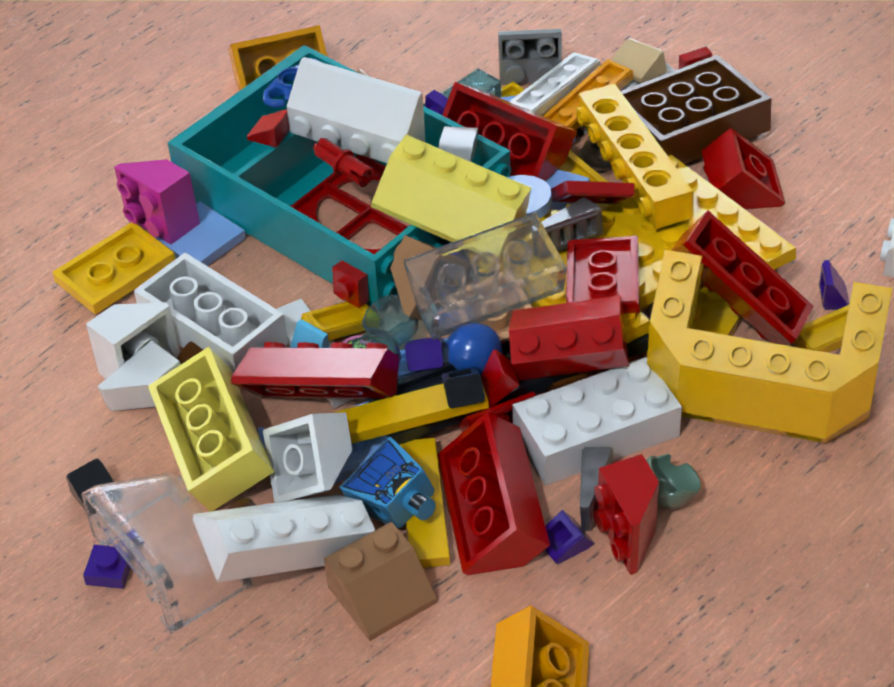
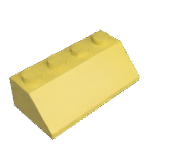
[371,135,531,262]

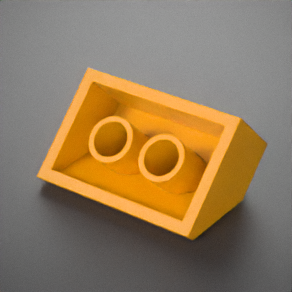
[228,25,328,91]
[490,605,589,687]

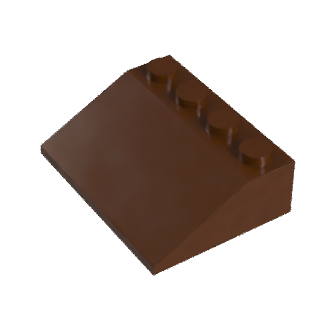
[621,55,772,164]

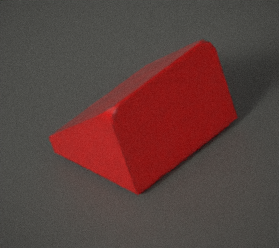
[247,109,290,148]
[481,349,519,407]

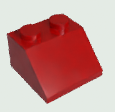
[701,128,785,209]

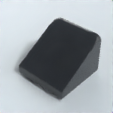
[441,367,485,408]
[66,458,122,516]

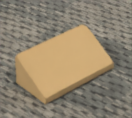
[611,38,667,83]

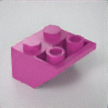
[114,159,200,245]

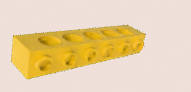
[576,83,694,229]

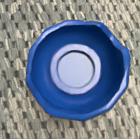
[446,322,503,375]

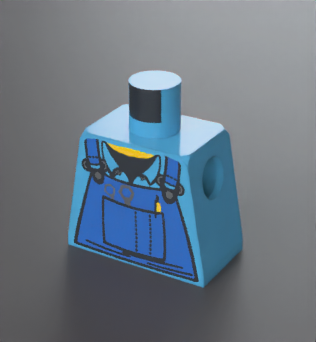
[339,437,436,528]

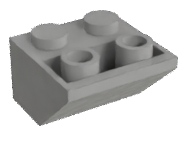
[498,29,562,85]

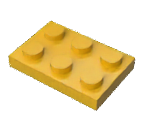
[52,222,175,315]

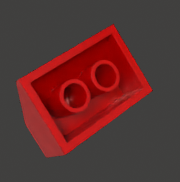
[509,295,629,381]

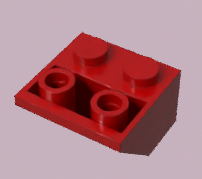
[594,454,659,575]

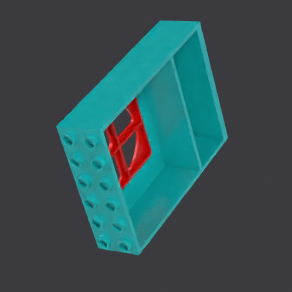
[167,45,511,312]

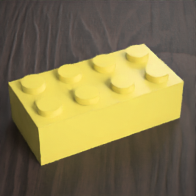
[148,347,275,512]

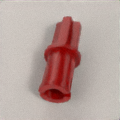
[313,138,374,187]

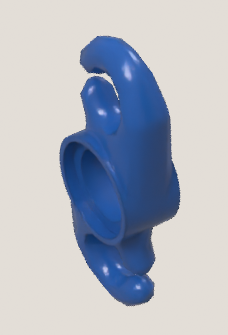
[263,58,320,108]

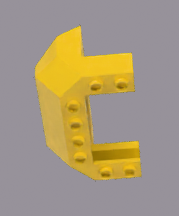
[647,250,892,443]

